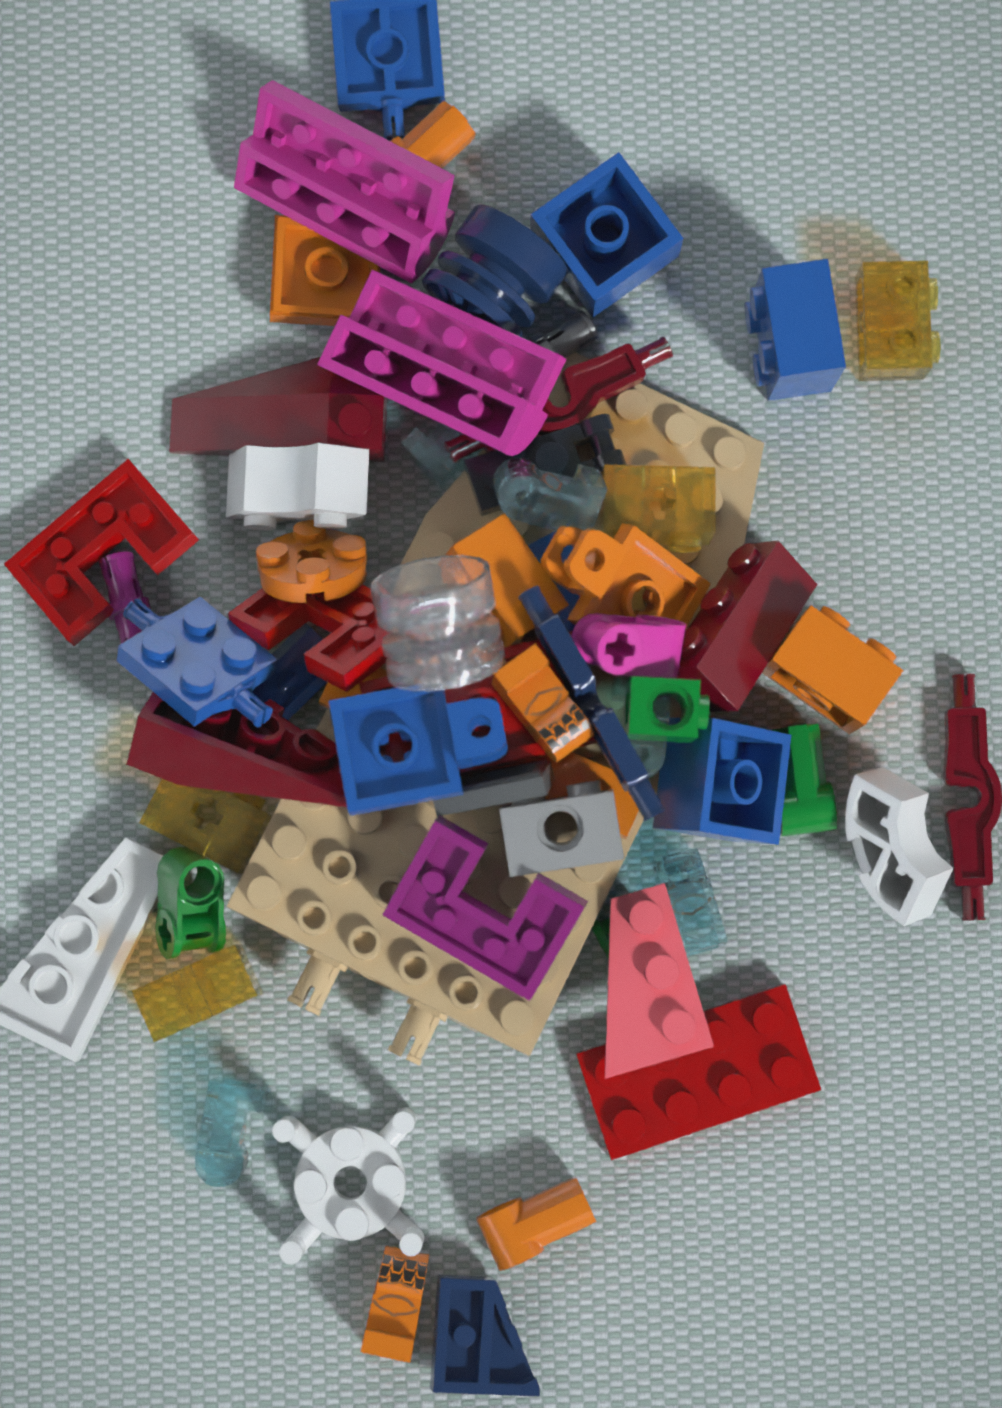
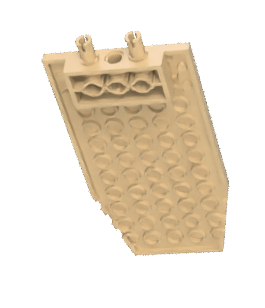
[226,352,765,1066]

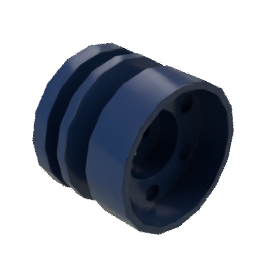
[422,204,568,337]

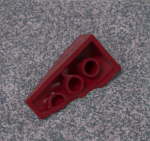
[169,357,388,462]
[126,692,347,808]

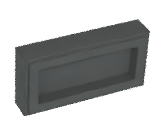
[433,759,555,817]

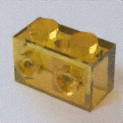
[855,260,941,381]

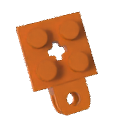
[541,523,711,645]

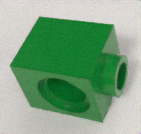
[624,676,709,743]

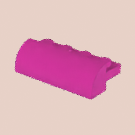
[234,80,456,284]
[317,270,566,456]

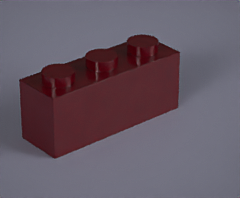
[677,540,818,712]

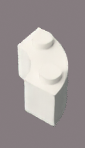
[226,443,369,531]
[845,767,953,926]

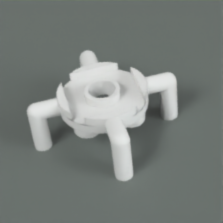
[272,1107,424,1264]

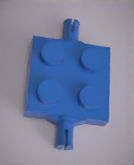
[330,0,445,141]
[117,597,278,727]

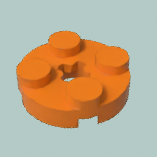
[256,520,367,603]

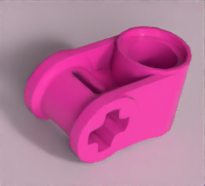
[571,613,686,679]

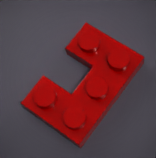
[4,458,199,646]
[227,584,425,692]

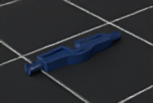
[518,585,666,822]

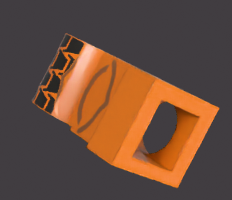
[491,644,594,762]
[361,1245,429,1363]

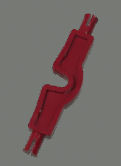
[444,336,673,463]
[942,674,1002,921]

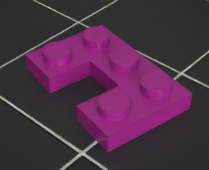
[382,815,588,1001]

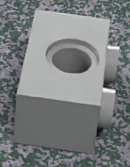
[499,780,624,877]

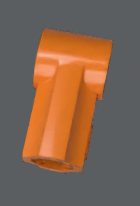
[390,101,476,169]
[476,1176,596,1271]

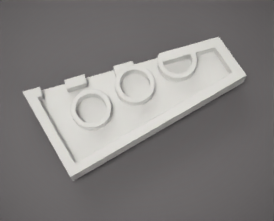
[0,837,163,1062]

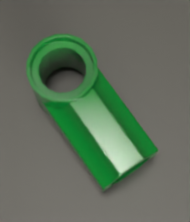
[772,724,837,837]

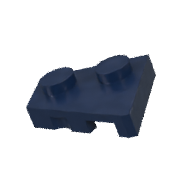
[430,1274,540,1397]

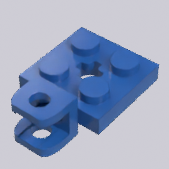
[329,679,508,816]

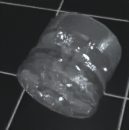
[371,555,505,691]

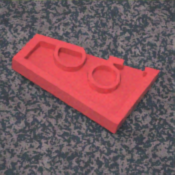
[605,883,714,1078]

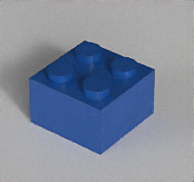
[530,152,684,318]
[744,259,846,401]
[653,717,791,845]

